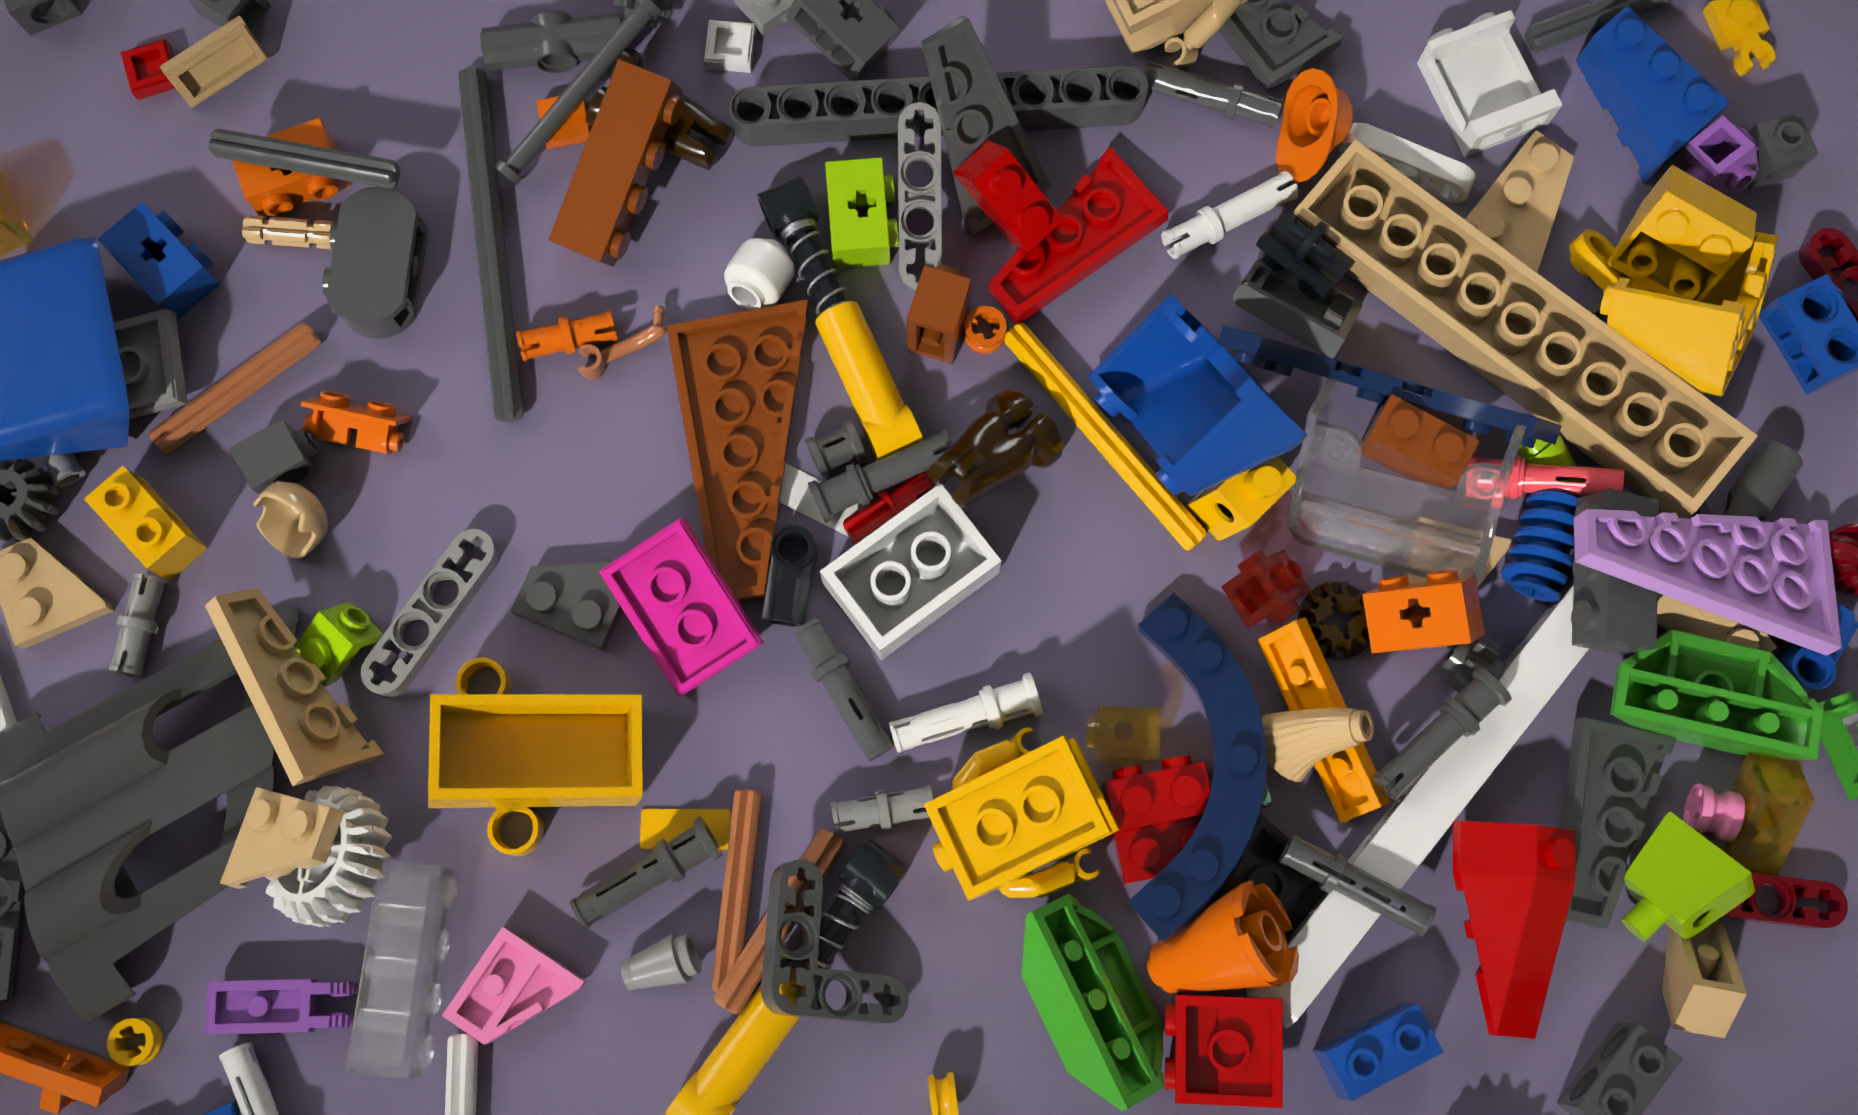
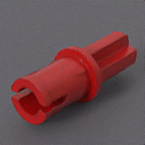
[843,472,933,544]

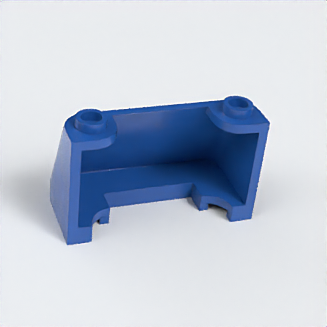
[0,237,129,461]
[1087,294,1308,496]

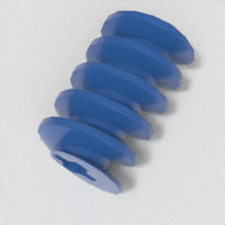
[1501,491,1577,603]

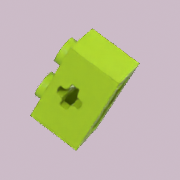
[825,157,899,269]

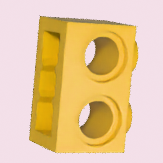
[84,465,208,581]

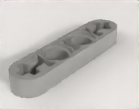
[898,102,942,291]
[361,529,500,697]

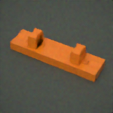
[0,1022,130,1114]

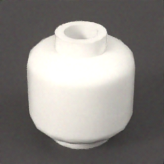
[724,238,795,310]

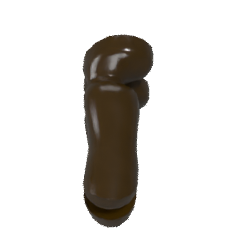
[586,48,734,170]
[927,390,1063,508]

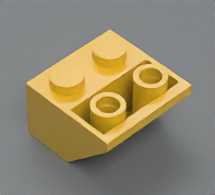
[1608,165,1757,302]

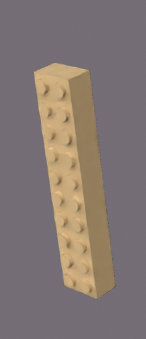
[1293,139,1758,518]

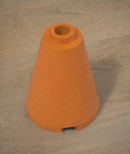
[1147,880,1299,994]

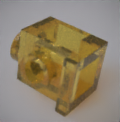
[1085,706,1160,763]

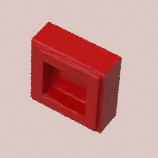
[120,39,176,100]

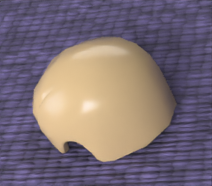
[253,481,328,560]

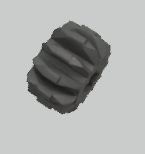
[0,459,61,541]

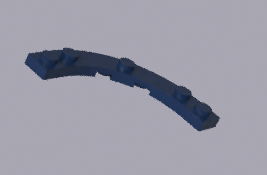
[1217,325,1562,448]
[1128,593,1267,944]

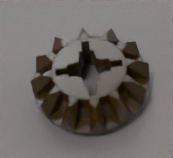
[1298,581,1370,660]

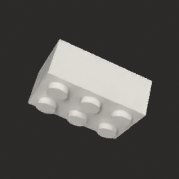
[820,484,1002,661]

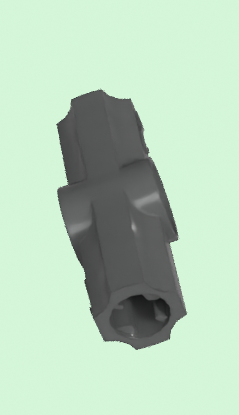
[480,11,623,73]

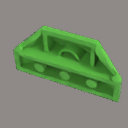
[1610,629,1824,761]
[1021,894,1164,1111]

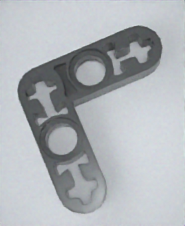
[761,859,909,1024]

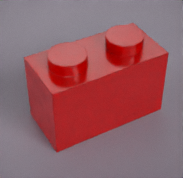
[952,140,1064,253]

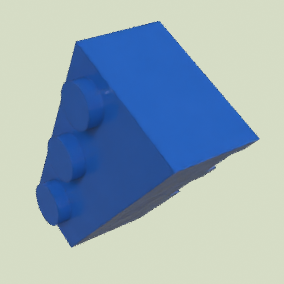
[1576,6,1730,184]

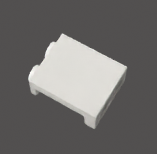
[1417,10,1563,158]

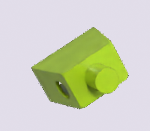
[1621,811,1755,942]

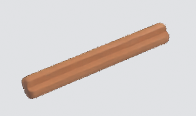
[149,322,321,454]
[711,789,762,992]
[714,829,845,1014]

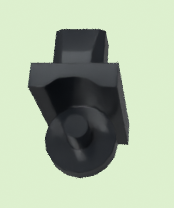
[1256,209,1356,300]

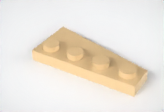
[205,588,384,786]

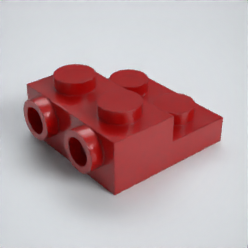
[1101,755,1211,885]
[1165,993,1283,1108]

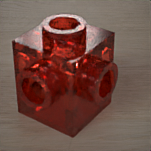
[1221,549,1312,629]

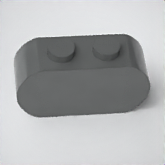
[322,187,428,339]

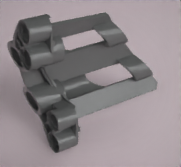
[0,605,300,1024]

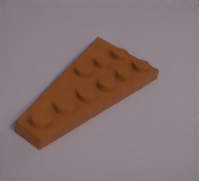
[666,299,809,603]

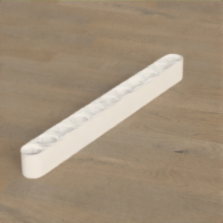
[1245,578,1589,1029]

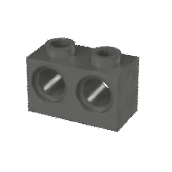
[1557,1022,1683,1115]

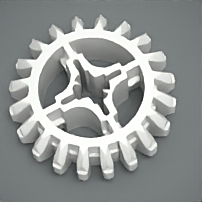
[266,785,393,927]

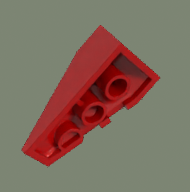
[1452,821,1576,1039]

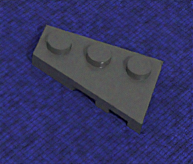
[1219,0,1345,92]

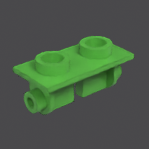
[1818,690,1858,801]

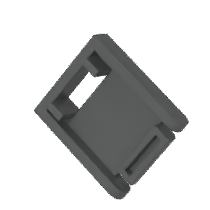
[1233,255,1363,359]

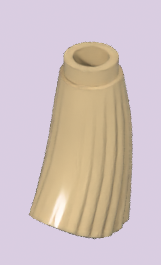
[1261,708,1374,782]

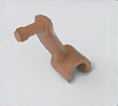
[577,305,667,380]

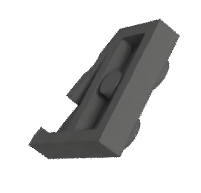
[511,560,623,651]

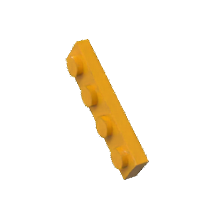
[1257,617,1391,823]

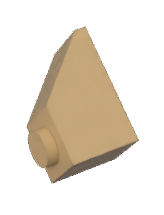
[1662,920,1747,1038]

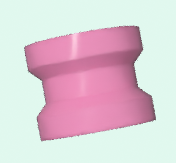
[1683,783,1745,842]

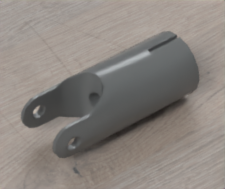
[1724,441,1803,521]

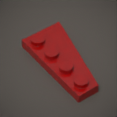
[988,147,1169,324]

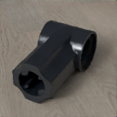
[762,525,818,627]

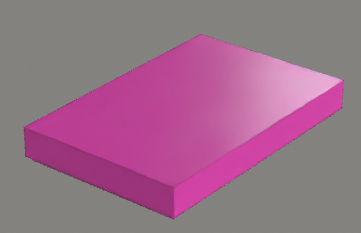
[598,517,765,697]

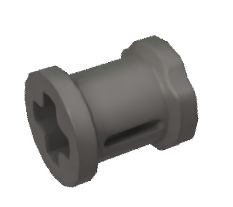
[805,420,867,479]

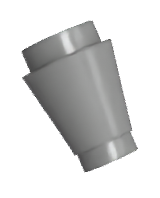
[620,932,702,991]

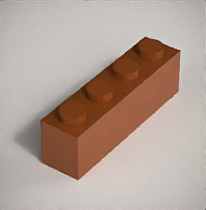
[548,59,683,267]

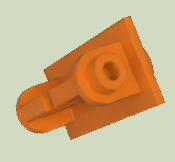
[300,391,413,455]

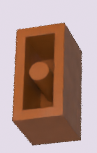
[907,265,971,364]
[1357,394,1480,497]

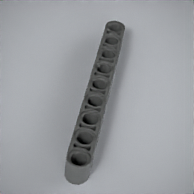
[729,65,1148,146]

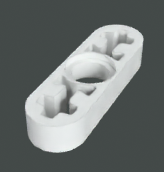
[1339,123,1476,203]

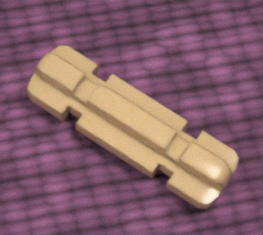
[242,215,334,249]

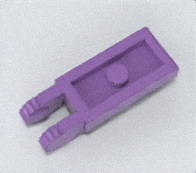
[205,979,357,1035]

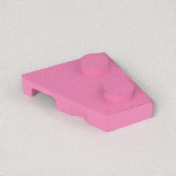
[442,927,587,1045]

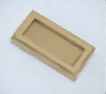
[159,16,270,109]

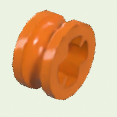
[963,305,1007,354]

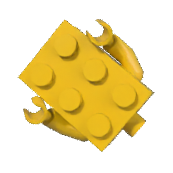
[923,727,1120,901]

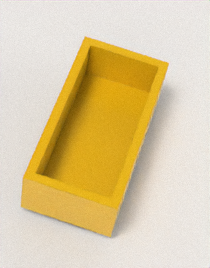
[428,694,643,808]

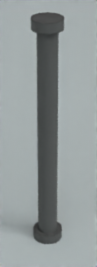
[494,0,663,185]

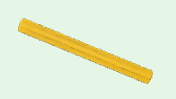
[1004,322,1207,551]

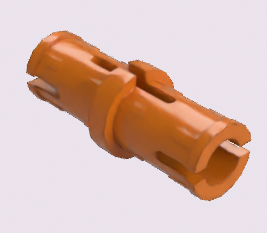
[516,310,618,362]

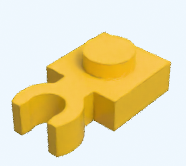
[1702,0,1776,76]

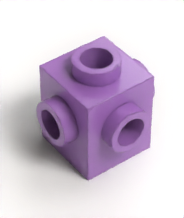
[1683,115,1759,196]

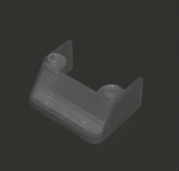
[1287,378,1527,583]

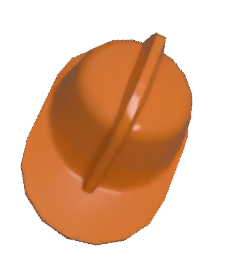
[1276,68,1353,184]

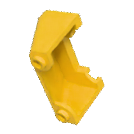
[1600,231,1779,397]

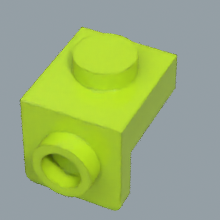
[294,602,382,687]

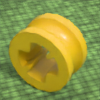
[107,1018,164,1066]
[927,1072,959,1115]

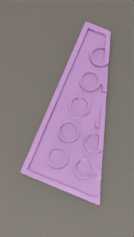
[1574,509,1842,656]

